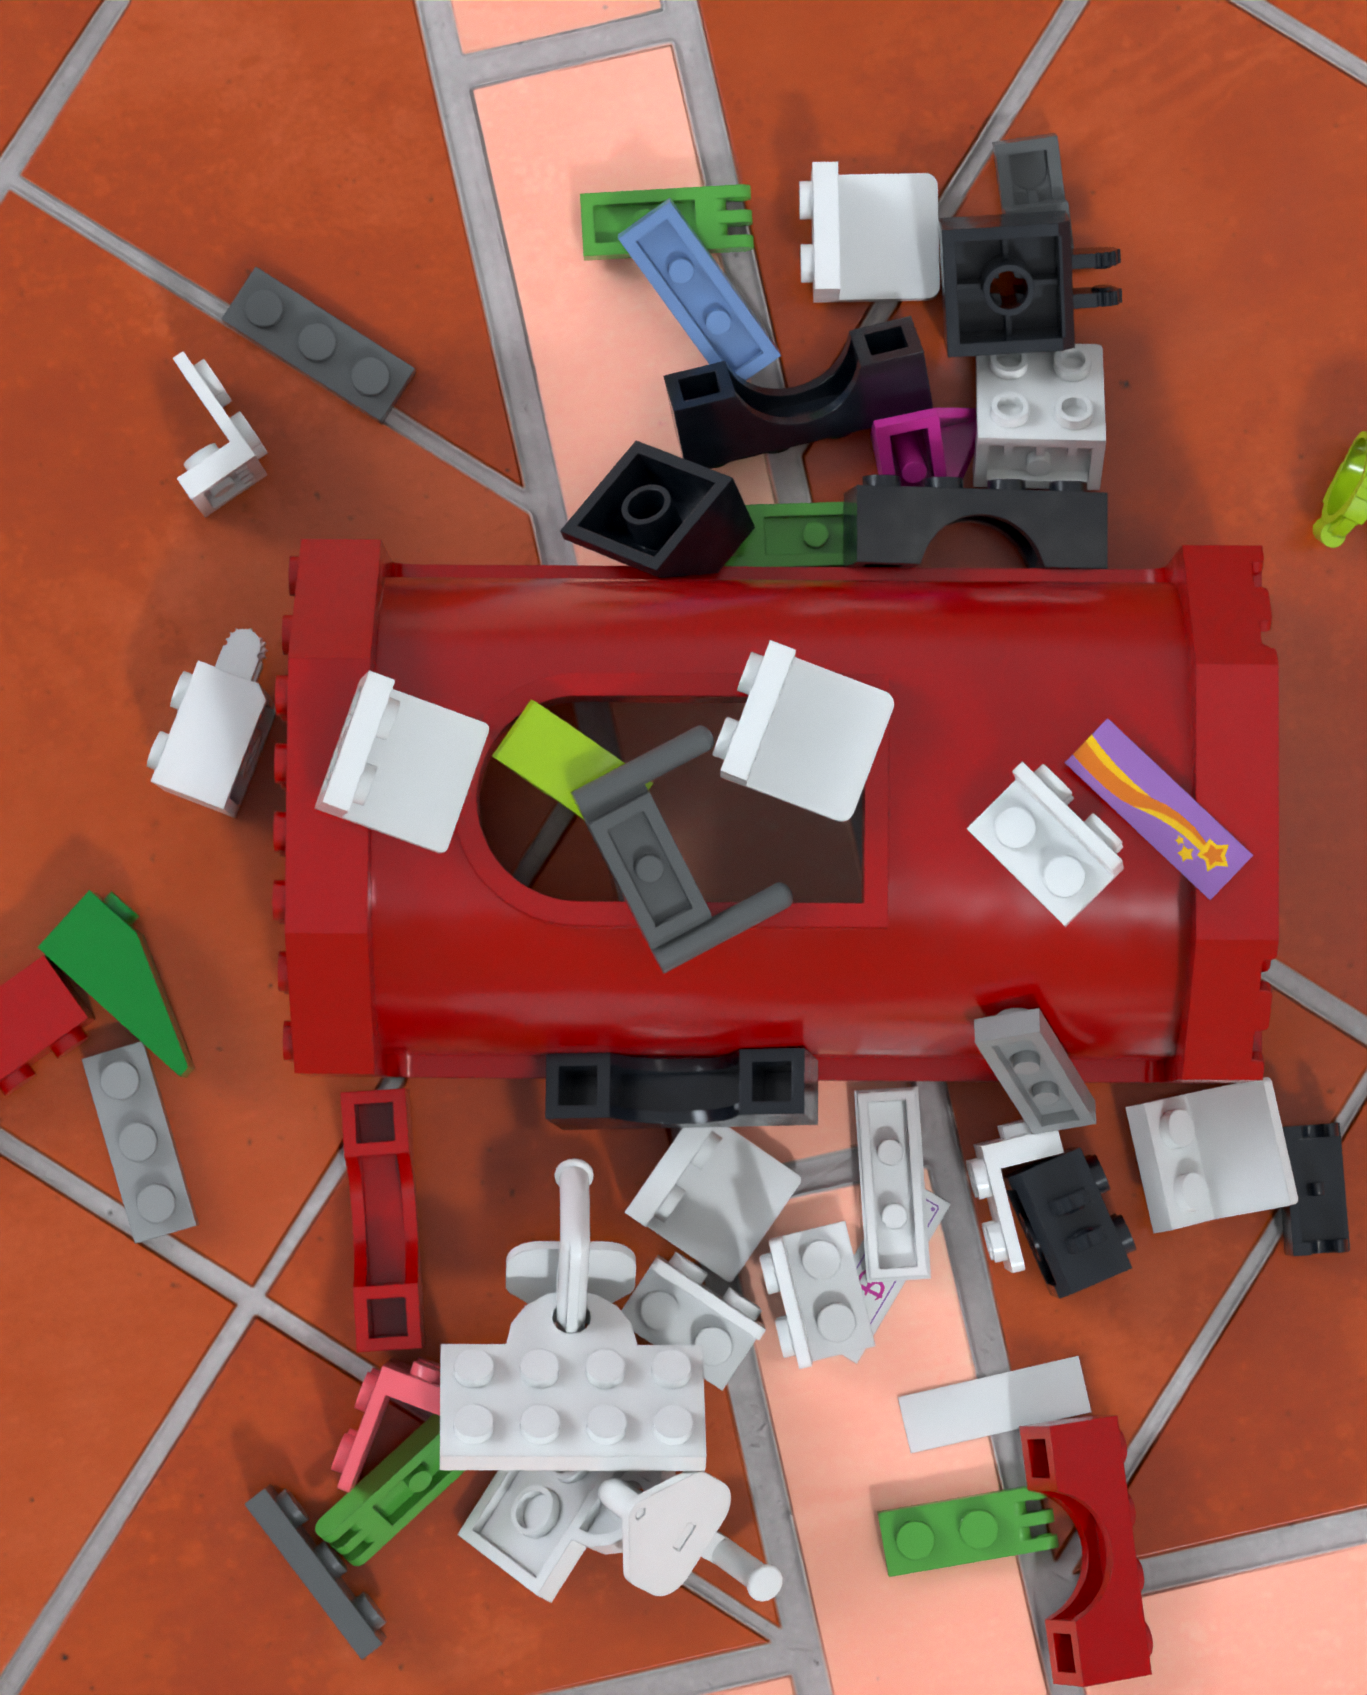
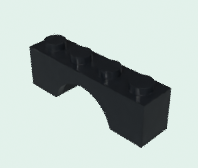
[663,316,933,469]
[843,475,1108,569]
[545,1048,818,1130]

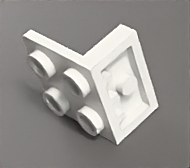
[973,344,1106,490]
[173,351,268,517]
[314,671,489,853]
[967,762,1124,927]
[1125,1077,1298,1234]
[625,1127,801,1282]
[760,1221,876,1369]
[621,1252,766,1391]

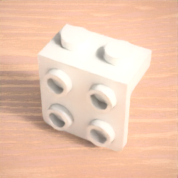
[799,162,940,303]
[712,640,894,822]
[966,1119,1064,1273]

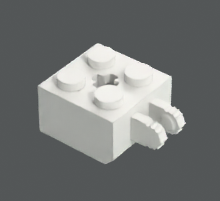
[147,628,276,818]

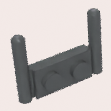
[570,725,793,974]

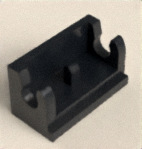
[1281,1123,1350,1256]

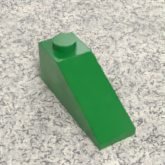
[37,890,195,1078]

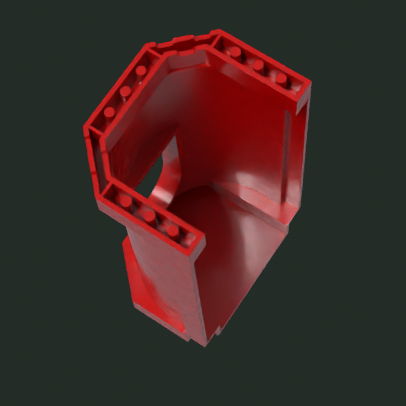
[272,539,1279,1084]

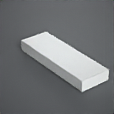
[854,1086,931,1283]

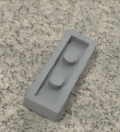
[974,1008,1096,1134]
[82,1042,199,1244]

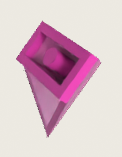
[870,408,977,487]

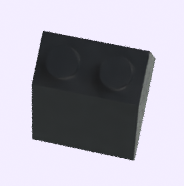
[560,440,755,578]

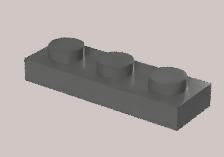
[221,267,416,425]
[244,1484,387,1660]

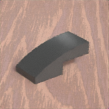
[992,133,1074,274]

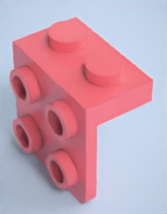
[331,1357,440,1493]

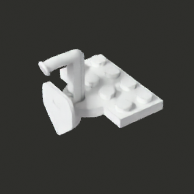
[440,1158,707,1471]
[457,1344,783,1603]

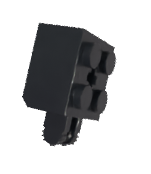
[938,210,1122,358]
[1002,1147,1137,1299]

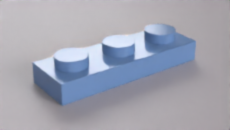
[618,198,781,380]

